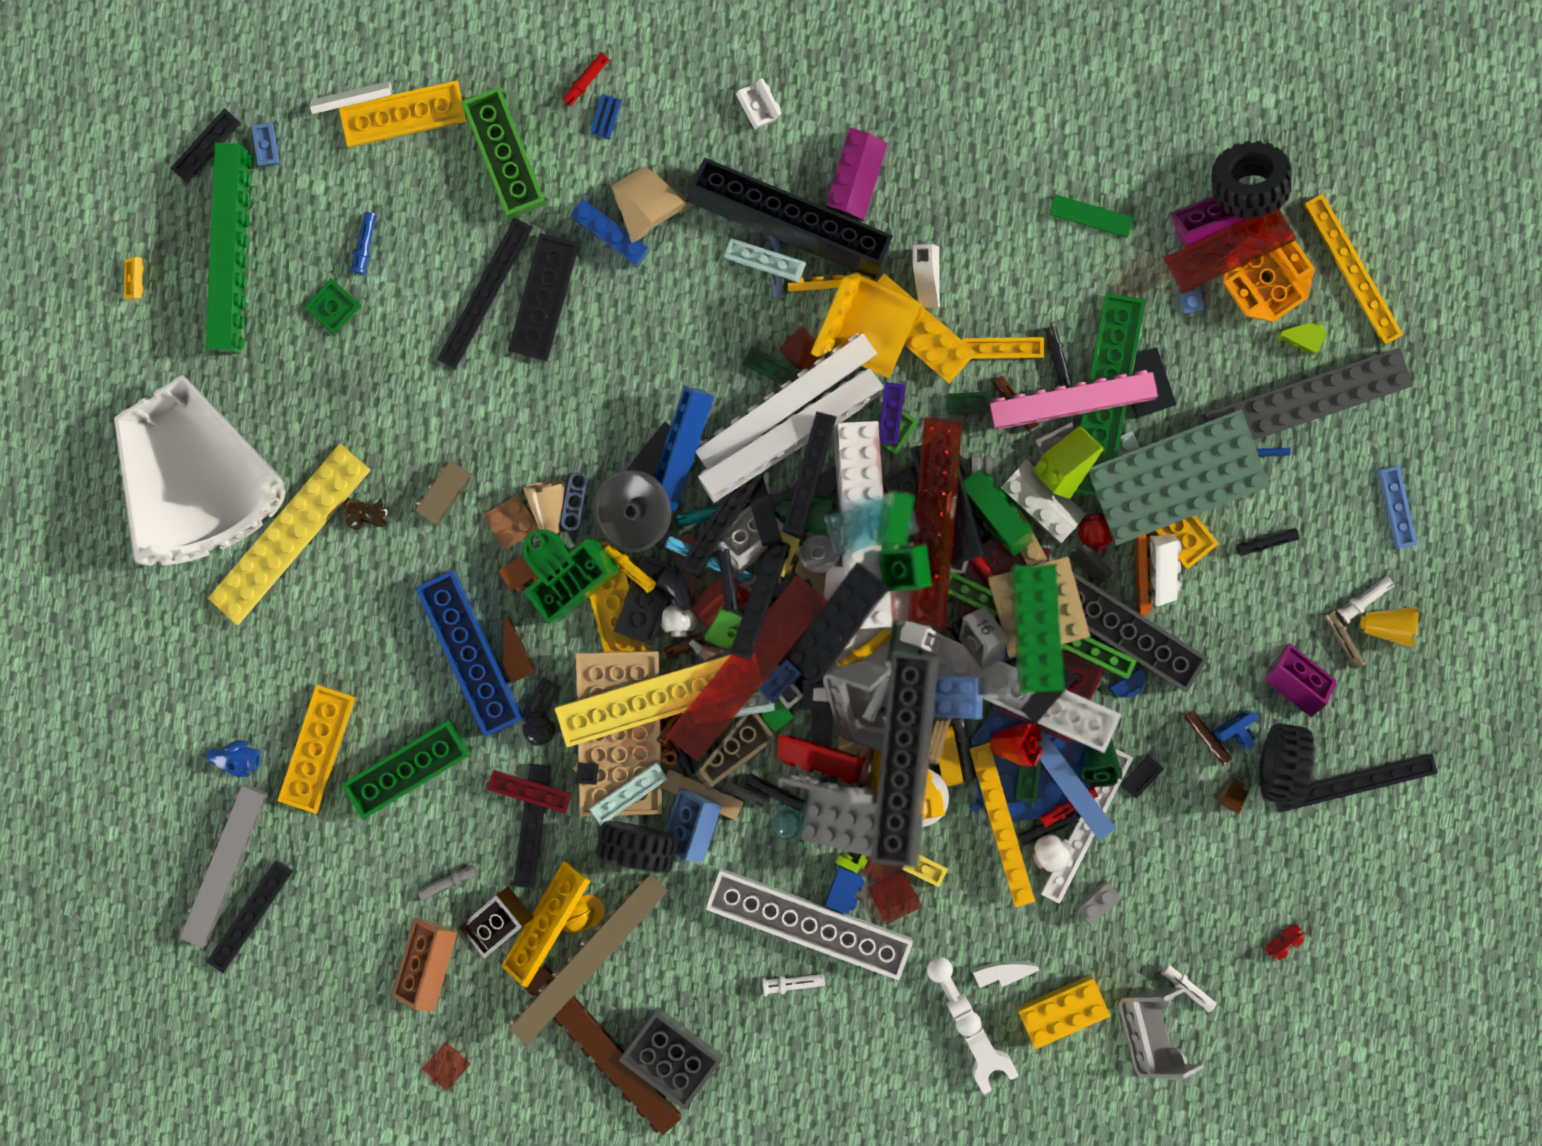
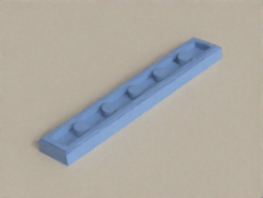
[1038,730,1116,841]

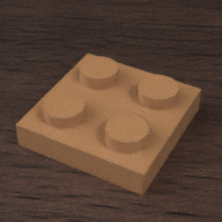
[484,494,539,550]

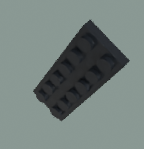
[508,233,580,362]
[910,436,985,567]
[785,562,890,685]

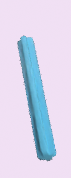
[665,537,755,583]

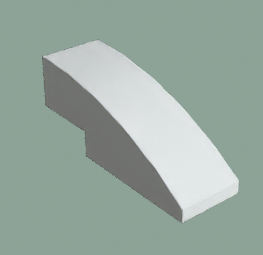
[972,961,1039,988]

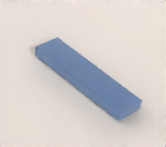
[1378,465,1417,549]

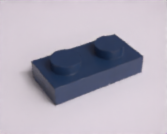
[758,660,801,704]

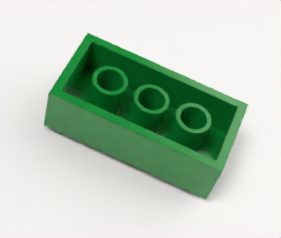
[963,469,1033,557]

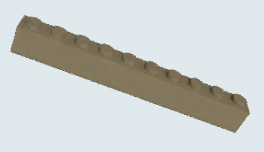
[509,873,669,1046]

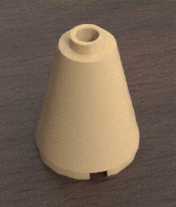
[524,480,565,534]

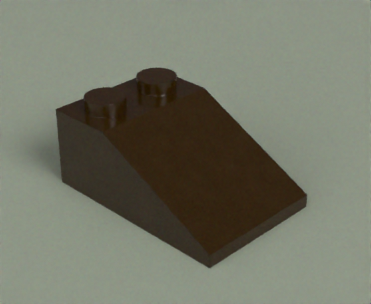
[459,886,534,959]

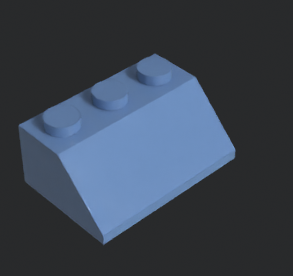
[665,788,722,862]

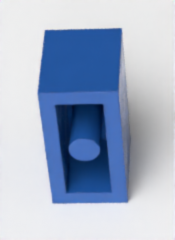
[825,865,865,914]

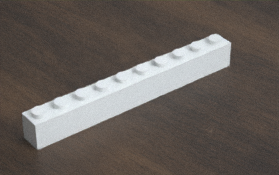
[696,333,877,468]
[698,368,884,503]

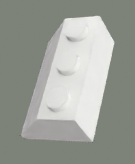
[1149,535,1181,606]

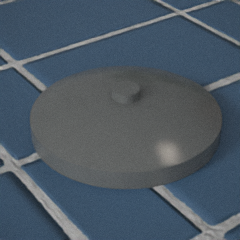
[593,470,671,553]

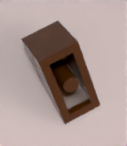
[1214,778,1249,814]

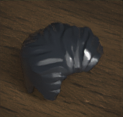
[523,711,556,746]

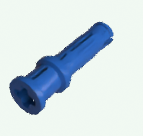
[348,212,377,275]

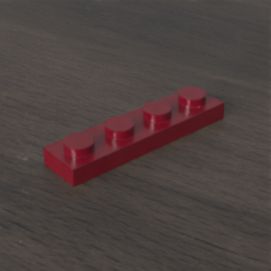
[487,770,572,814]

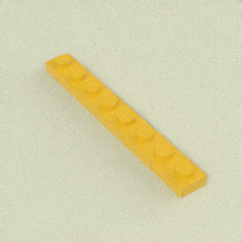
[1303,193,1403,346]
[969,743,1035,908]

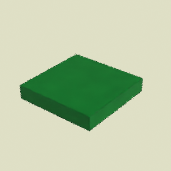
[304,278,362,336]

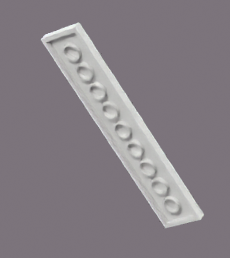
[921,635,1121,753]

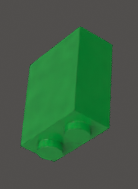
[875,492,914,551]

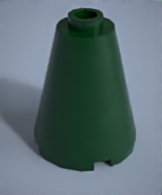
[775,495,832,536]
[1081,737,1122,787]

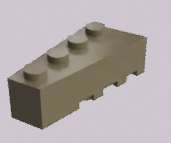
[696,713,776,790]

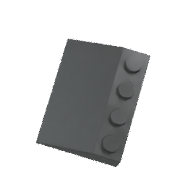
[619,1006,723,1110]

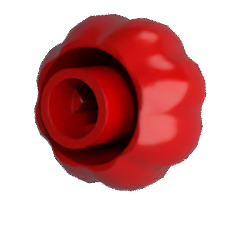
[1078,513,1113,551]

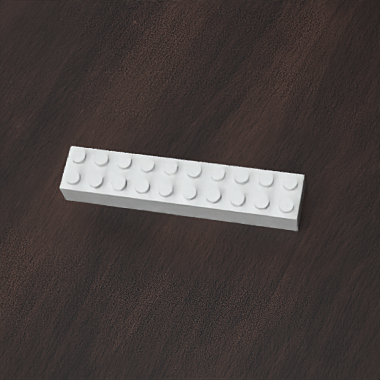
[833,421,893,629]
[705,868,913,980]

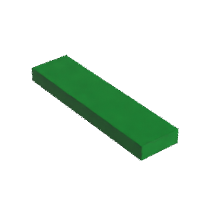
[1049,195,1134,238]

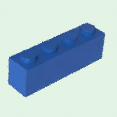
[571,199,650,268]

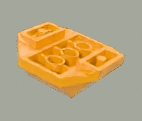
[1222,231,1315,323]

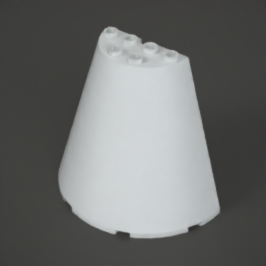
[114,375,286,566]

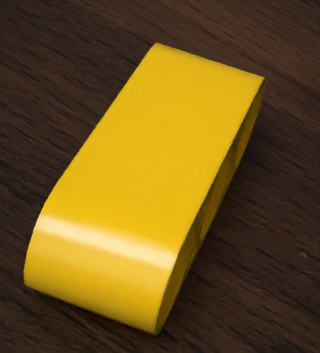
[938,726,963,787]

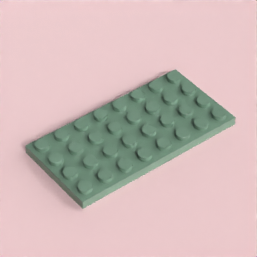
[1088,409,1270,545]

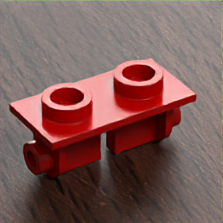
[1264,924,1305,962]

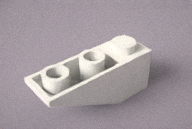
[913,244,940,309]

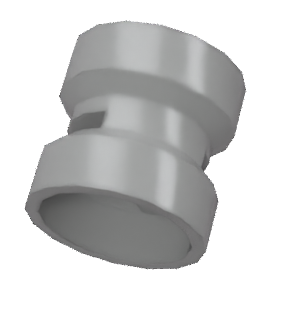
[970,455,992,476]

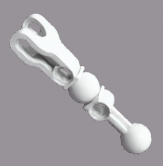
[927,957,1018,1094]

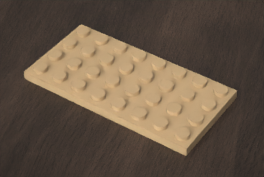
[576,651,662,817]

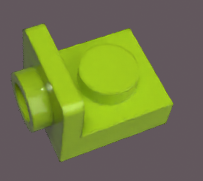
[835,852,868,873]

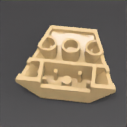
[611,167,694,243]

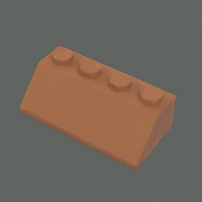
[392,918,457,1011]

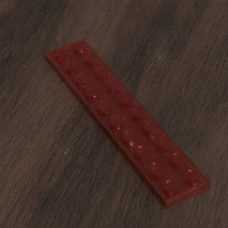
[907,417,963,629]
[665,575,828,762]

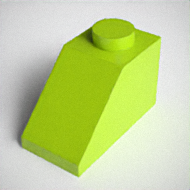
[1276,322,1328,355]

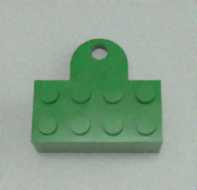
[522,529,620,624]

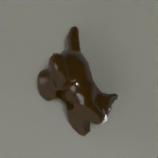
[343,497,388,530]

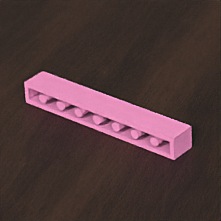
[989,370,1158,430]

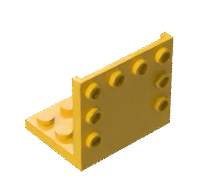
[811,273,923,379]

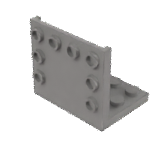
[778,775,878,856]

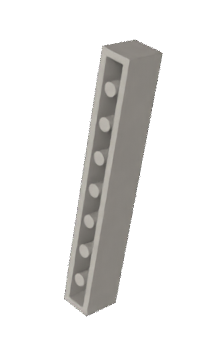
[180,784,269,948]

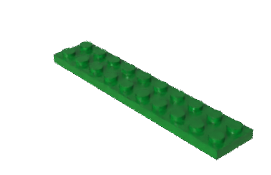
[1074,293,1146,497]

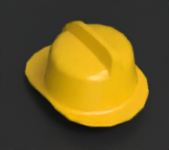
[562,894,605,934]

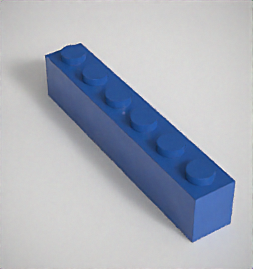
[654,385,714,511]

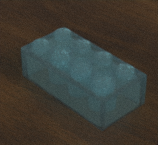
[824,492,919,556]

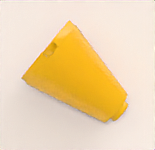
[1360,607,1418,648]

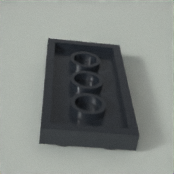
[613,555,671,646]

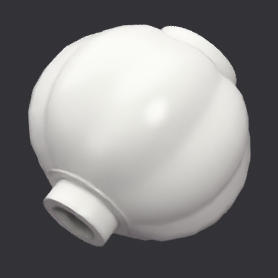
[660,600,698,638]
[1033,834,1072,872]

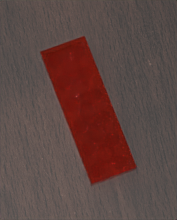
[1164,208,1296,294]

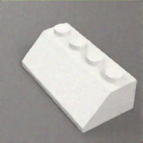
[1000,459,1086,544]

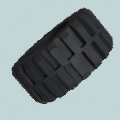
[1211,141,1292,219]
[1259,723,1315,805]
[595,821,678,873]

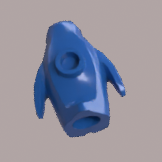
[206,740,261,777]

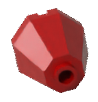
[989,724,1042,766]

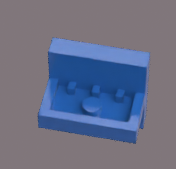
[1211,710,1259,749]

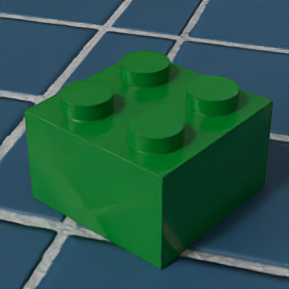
[878,545,932,592]

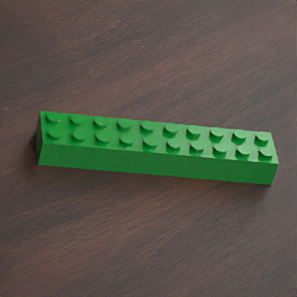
[206,143,253,354]

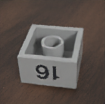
[959,607,1008,669]

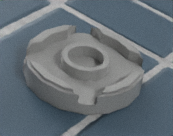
[798,535,840,574]

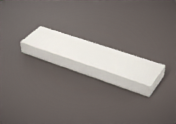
[310,81,392,114]

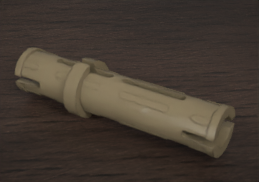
[1324,610,1365,669]

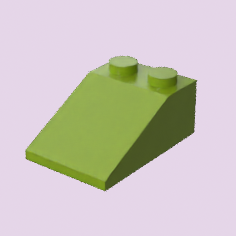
[1032,426,1104,499]

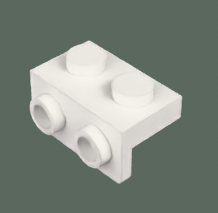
[736,78,781,130]

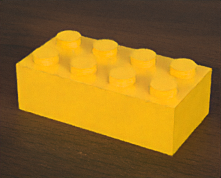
[1016,974,1110,1050]

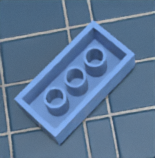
[933,675,984,719]

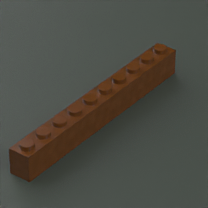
[526,964,682,1135]

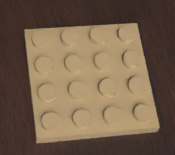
[988,557,1090,658]

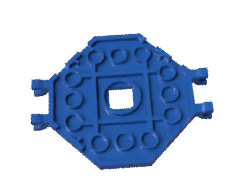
[969,708,1092,822]

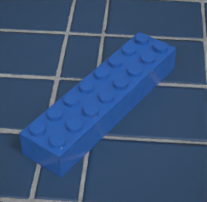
[415,570,524,737]

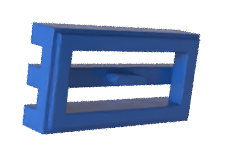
[590,94,622,139]

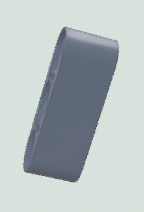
[561,472,589,531]

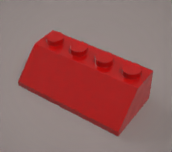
[777,734,865,785]

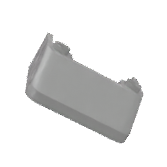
[824,661,891,752]
[1119,988,1204,1079]

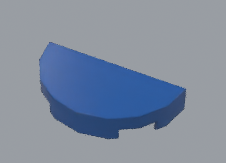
[1107,667,1146,698]

